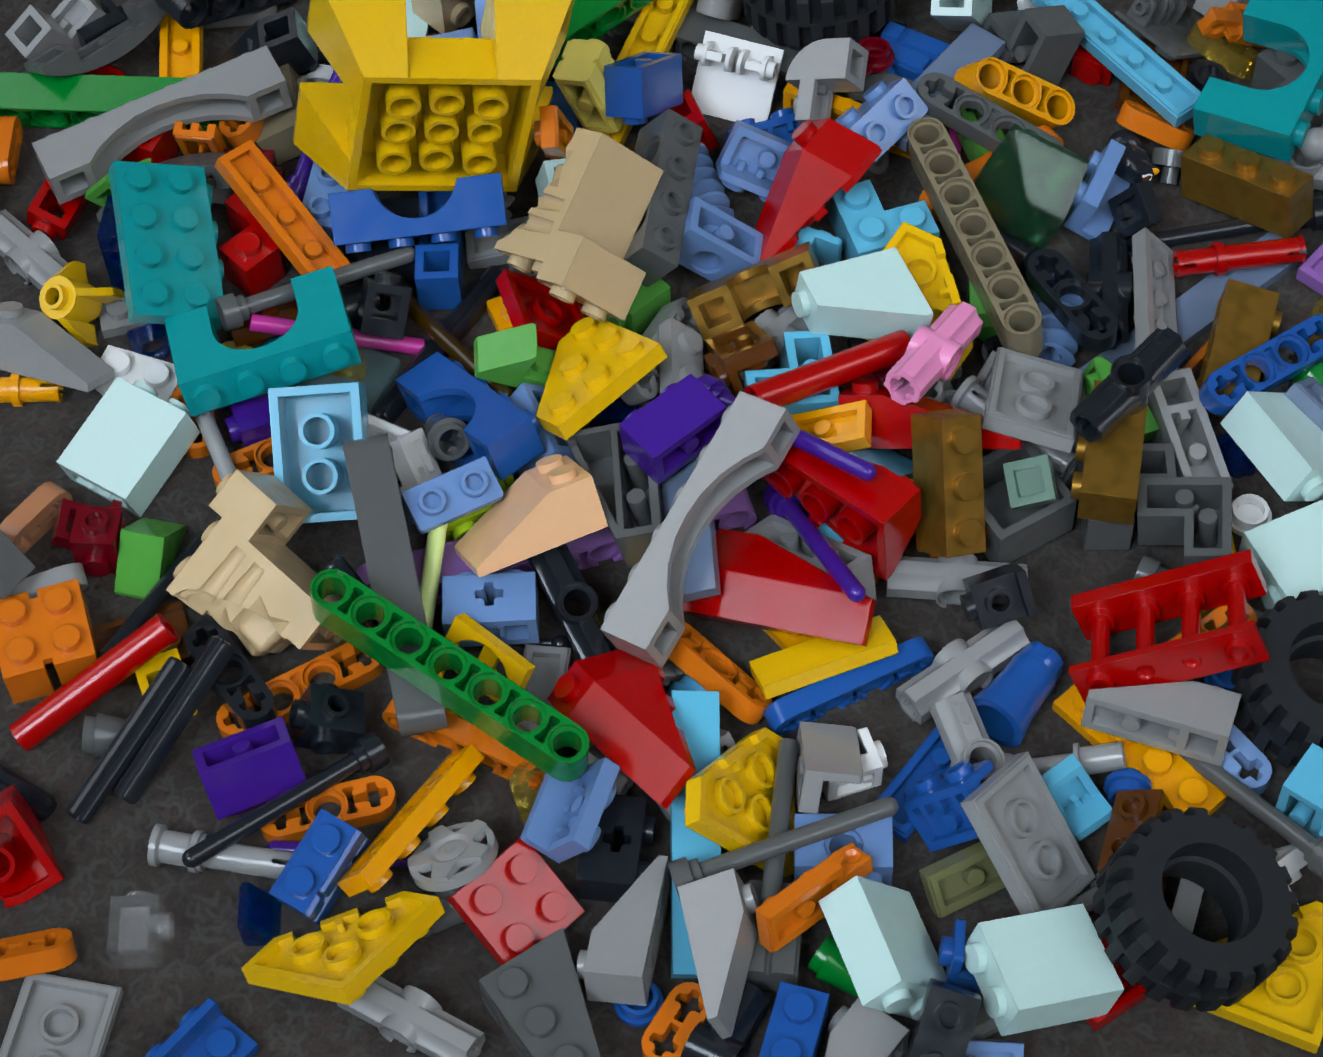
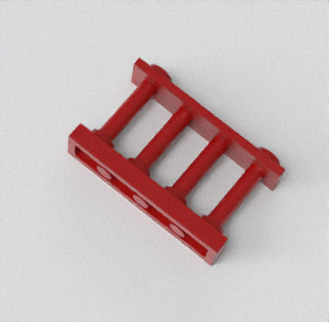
[1069,549,1270,703]

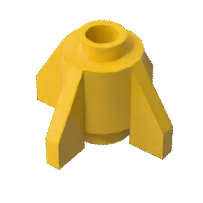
[39,261,124,347]

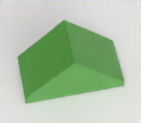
[114,517,187,599]

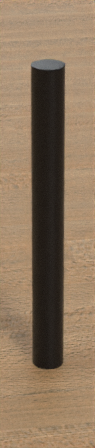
[99,531,204,657]

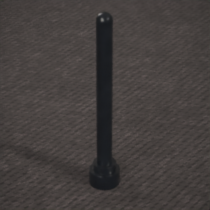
[1127,195,1323,252]
[182,731,390,868]

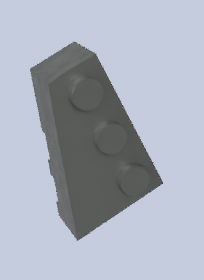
[567,423,665,568]
[479,927,601,1057]

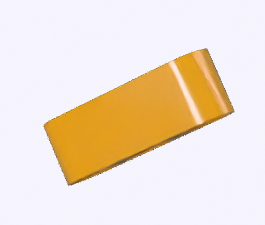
[954,57,1075,128]

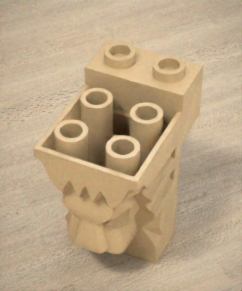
[494,128,664,322]
[166,469,344,656]

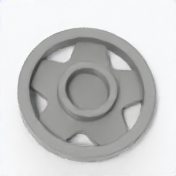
[408,819,499,892]

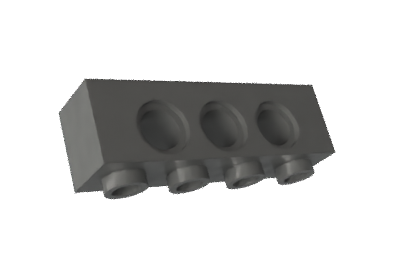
[624,108,703,287]

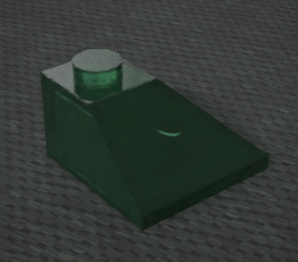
[973,123,1089,249]

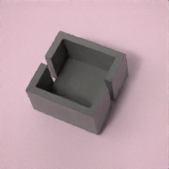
[982,441,1077,563]

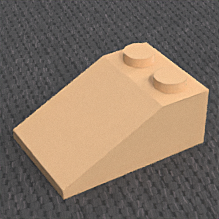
[454,454,608,578]

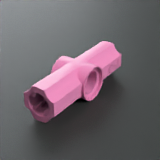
[884,301,983,406]

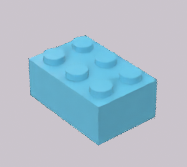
[268,382,369,523]

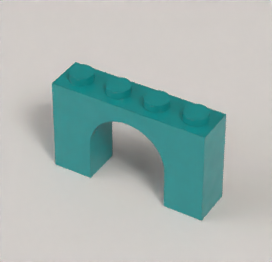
[1193,0,1323,162]
[164,266,362,417]

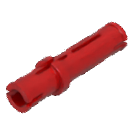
[1172,235,1306,278]

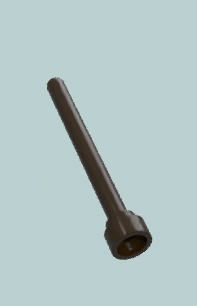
[379,272,513,397]

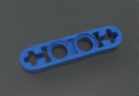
[1199,314,1323,416]
[763,637,935,737]

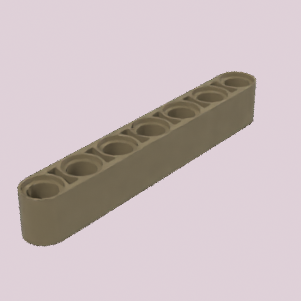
[907,117,1044,357]

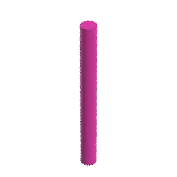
[249,314,424,355]

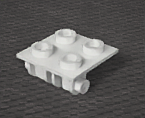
[691,30,784,123]

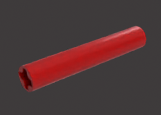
[744,330,911,407]
[9,613,179,751]

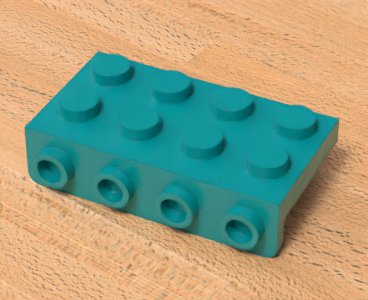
[108,160,224,332]

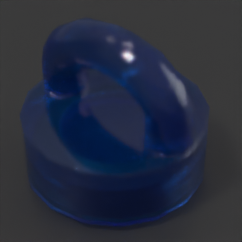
[126,323,171,360]
[1217,432,1256,478]

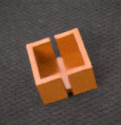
[0,578,99,704]

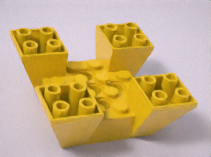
[293,0,575,192]

